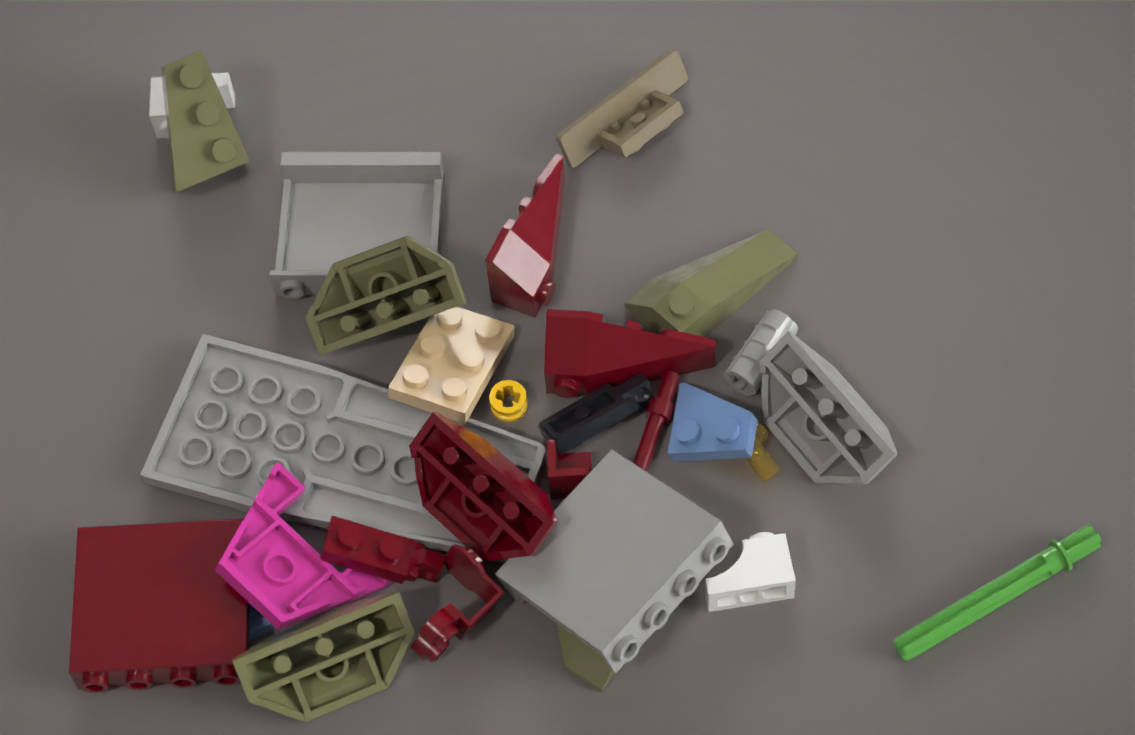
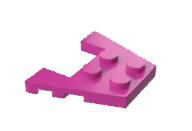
[215,462,395,630]

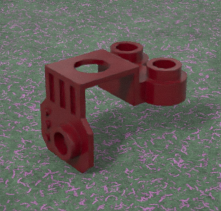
[410,544,505,663]

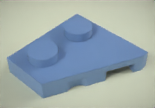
[667,383,758,462]

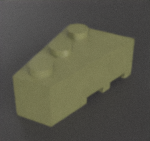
[161,50,249,193]

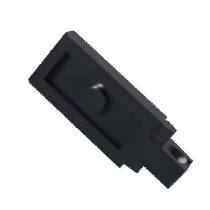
[538,373,655,455]

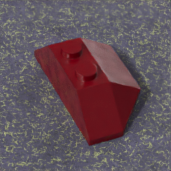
[409,412,558,562]

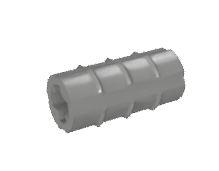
[724,309,798,396]

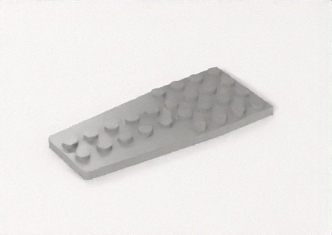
[140,334,546,563]

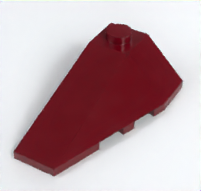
[485,154,565,318]
[544,309,716,398]

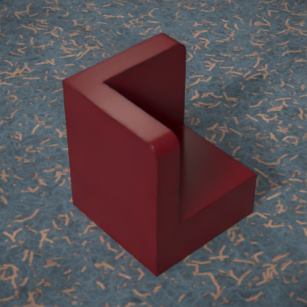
[547,440,592,499]

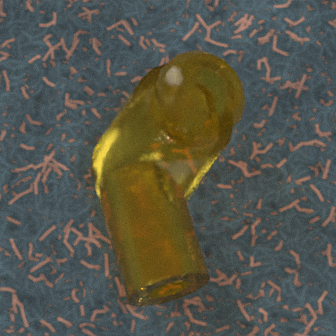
[746,422,780,482]

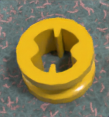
[489,380,528,423]

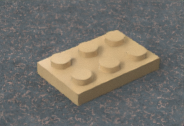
[388,307,515,424]

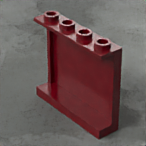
[69,518,250,693]

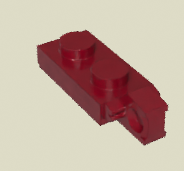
[320,515,445,584]

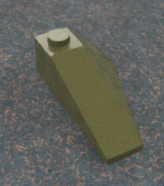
[624,229,798,337]

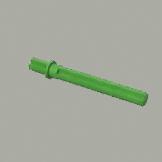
[893,524,1102,661]

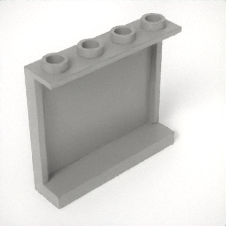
[269,152,444,299]
[495,449,733,673]

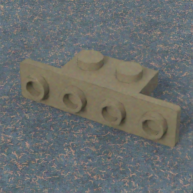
[556,49,688,168]

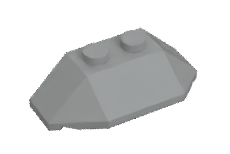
[759,332,898,484]

